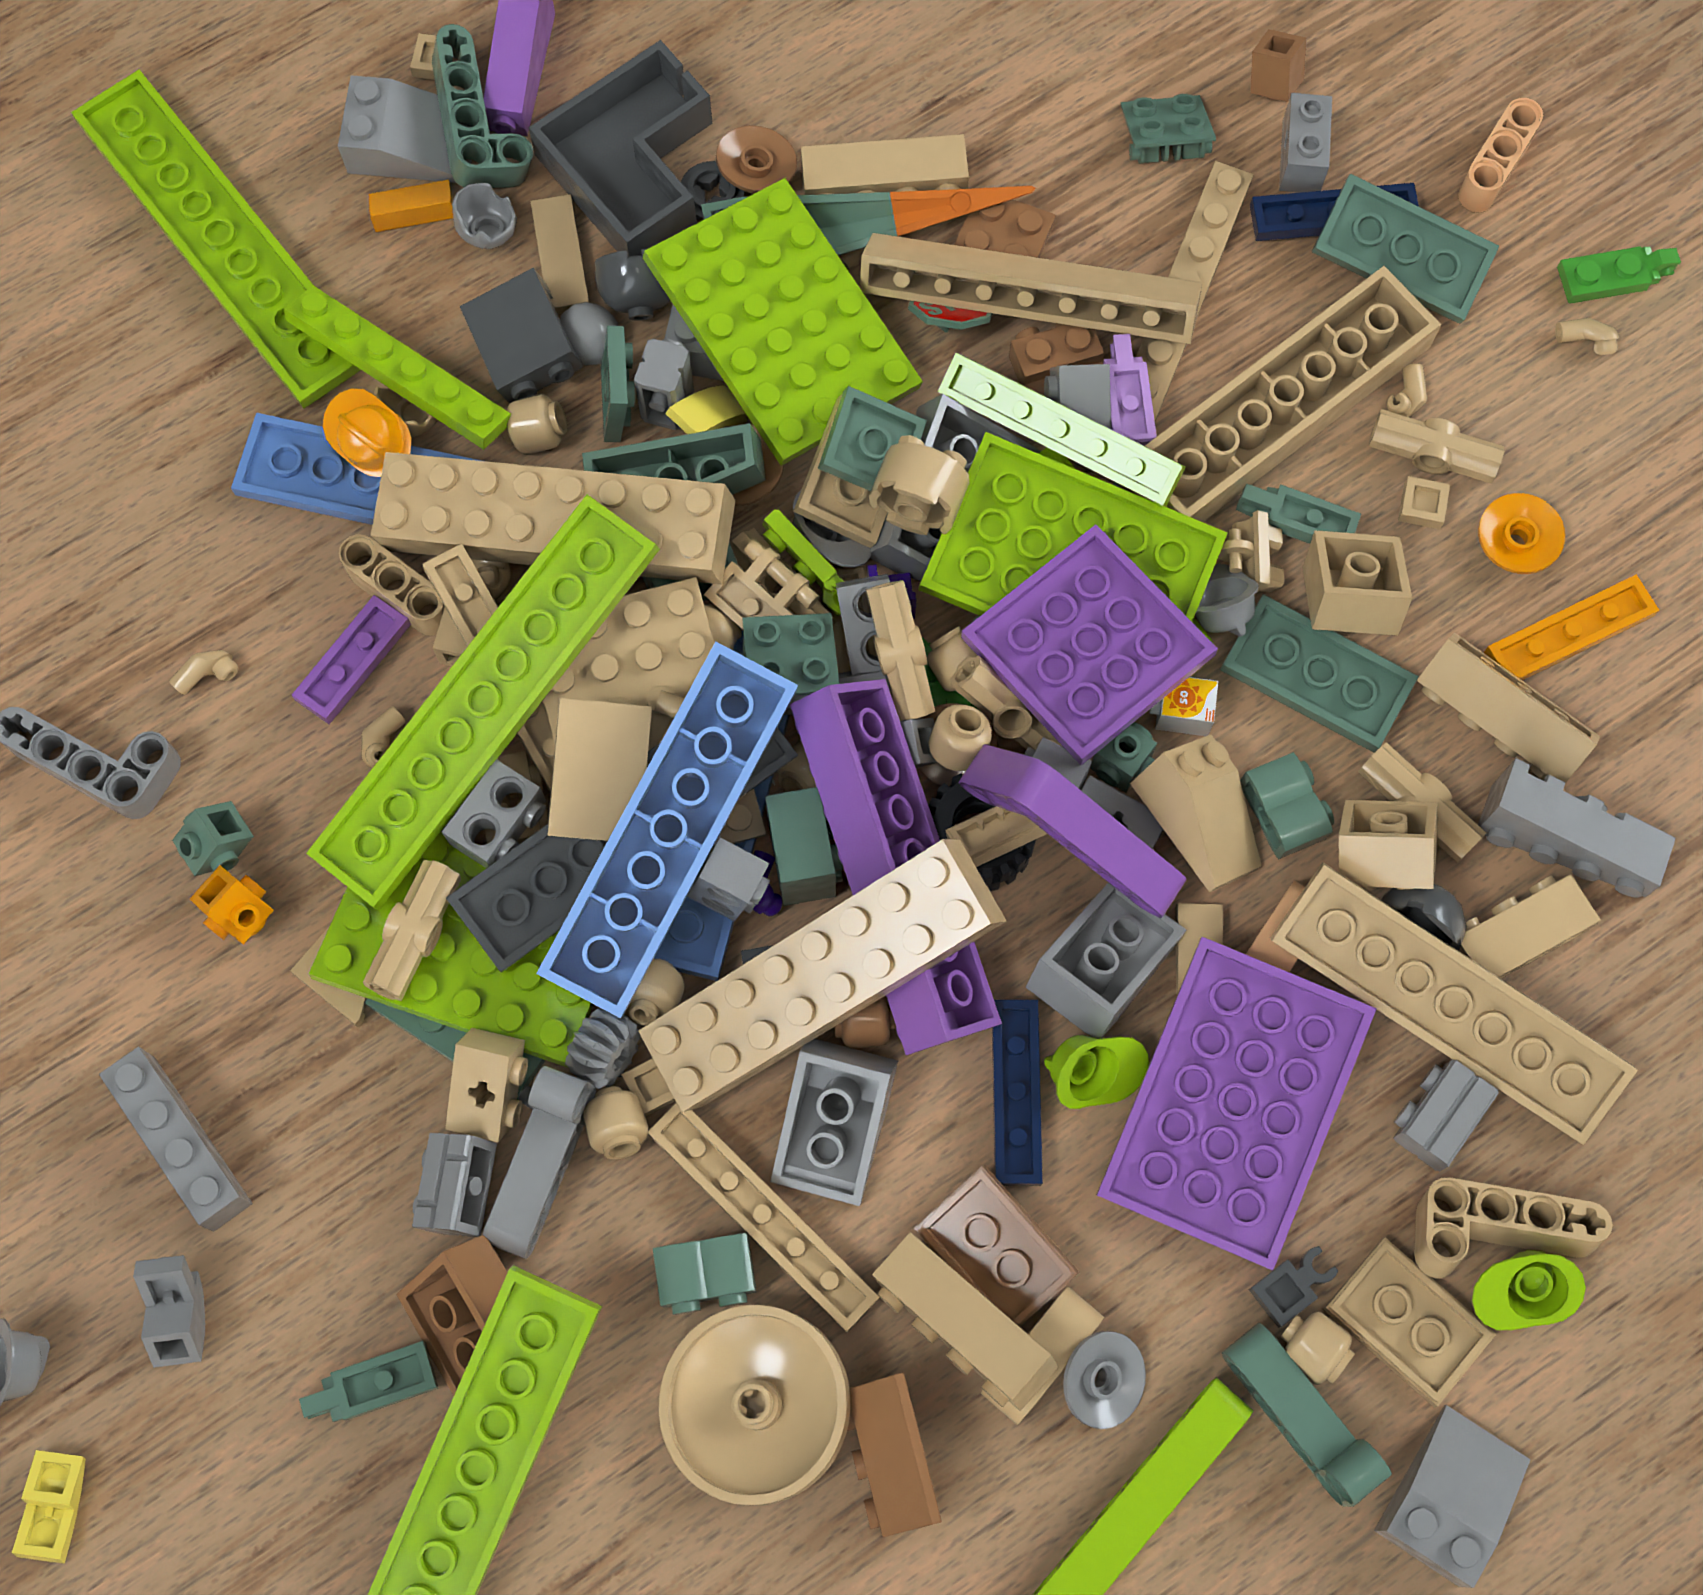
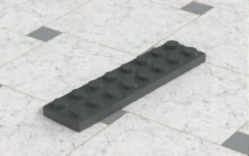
[446,727,798,973]

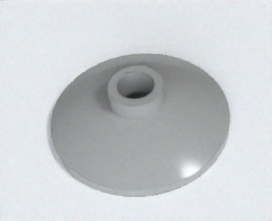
[1063,1331,1146,1429]

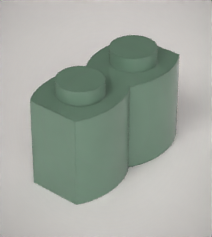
[1240,752,1334,860]
[653,1233,757,1315]

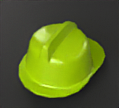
[1044,1035,1149,1109]
[1472,1250,1586,1330]

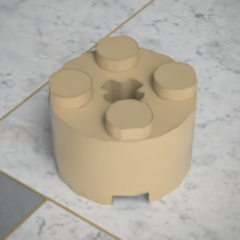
[869,435,970,535]

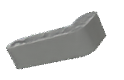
[0,707,181,819]
[483,1066,596,1259]

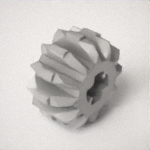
[565,1008,640,1089]

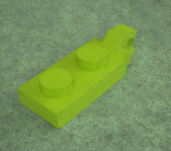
[762,509,844,616]

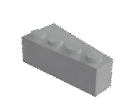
[1478,758,1676,898]

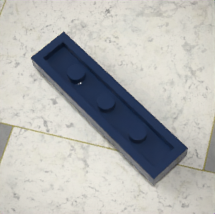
[1250,183,1419,241]
[992,1000,1043,1186]

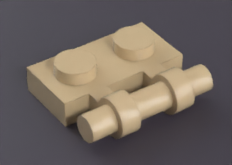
[704,539,820,629]

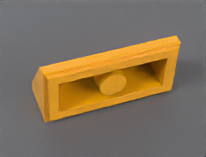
[369,179,453,232]

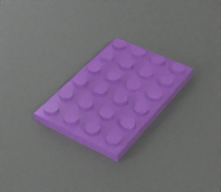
[1096,937,1377,1270]

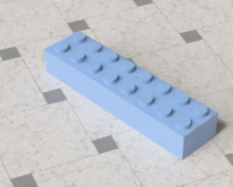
[536,641,798,1018]

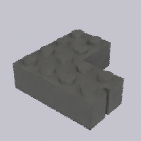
[528,40,713,257]

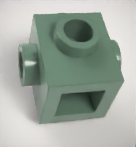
[1090,722,1157,793]
[172,801,254,876]

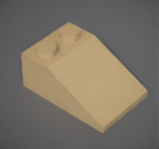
[1130,735,1262,892]

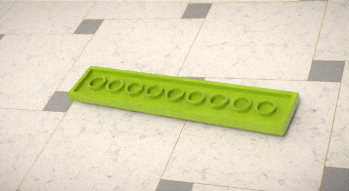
[71,69,361,409]
[306,494,660,910]

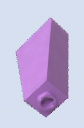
[483,0,555,136]

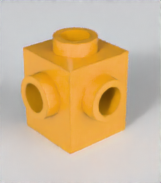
[189,865,274,945]

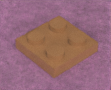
[954,199,1056,258]

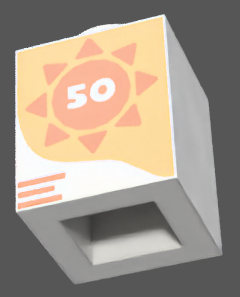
[1150,677,1218,736]

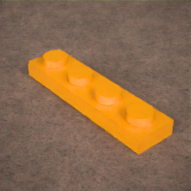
[1484,574,1660,681]

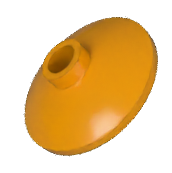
[1478,493,1565,574]

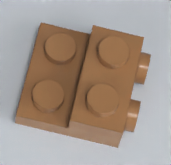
[1009,323,1104,395]

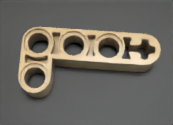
[1414,1178,1613,1278]

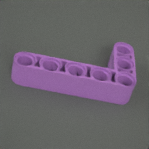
[959,744,1187,918]

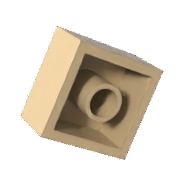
[1303,531,1412,636]
[1339,800,1437,891]

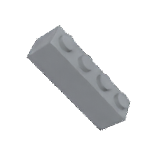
[99,1046,253,1232]

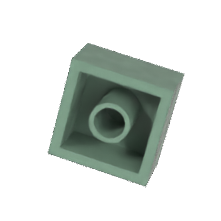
[765,787,843,906]

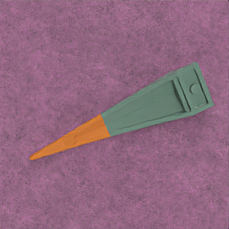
[701,186,1036,256]

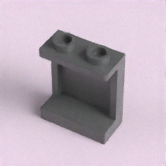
[460,267,583,404]

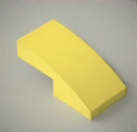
[665,385,749,434]
[12,1450,86,1564]

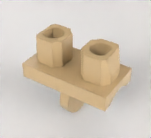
[1218,510,1284,593]

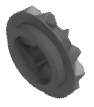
[681,161,745,221]

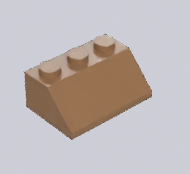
[396,1235,507,1396]
[847,1372,942,1537]

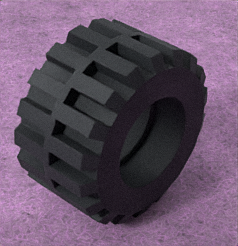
[928,774,1036,891]

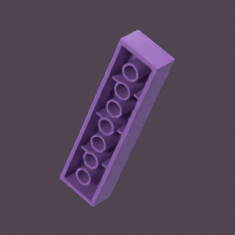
[790,679,1002,1055]

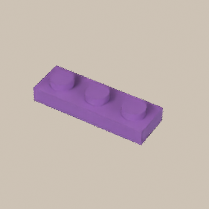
[292,595,411,724]

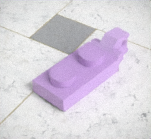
[1103,334,1157,446]

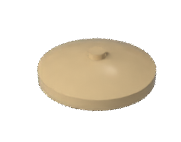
[659,1305,851,1505]

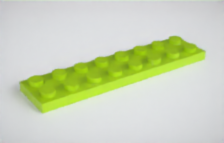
[368,1265,602,1595]

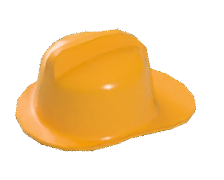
[323,388,412,477]

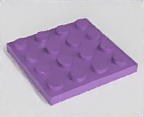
[961,525,1218,765]

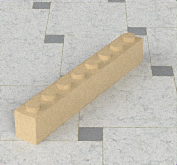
[860,233,1202,344]

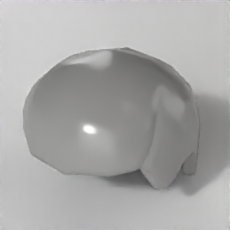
[452,183,517,249]
[560,302,618,365]

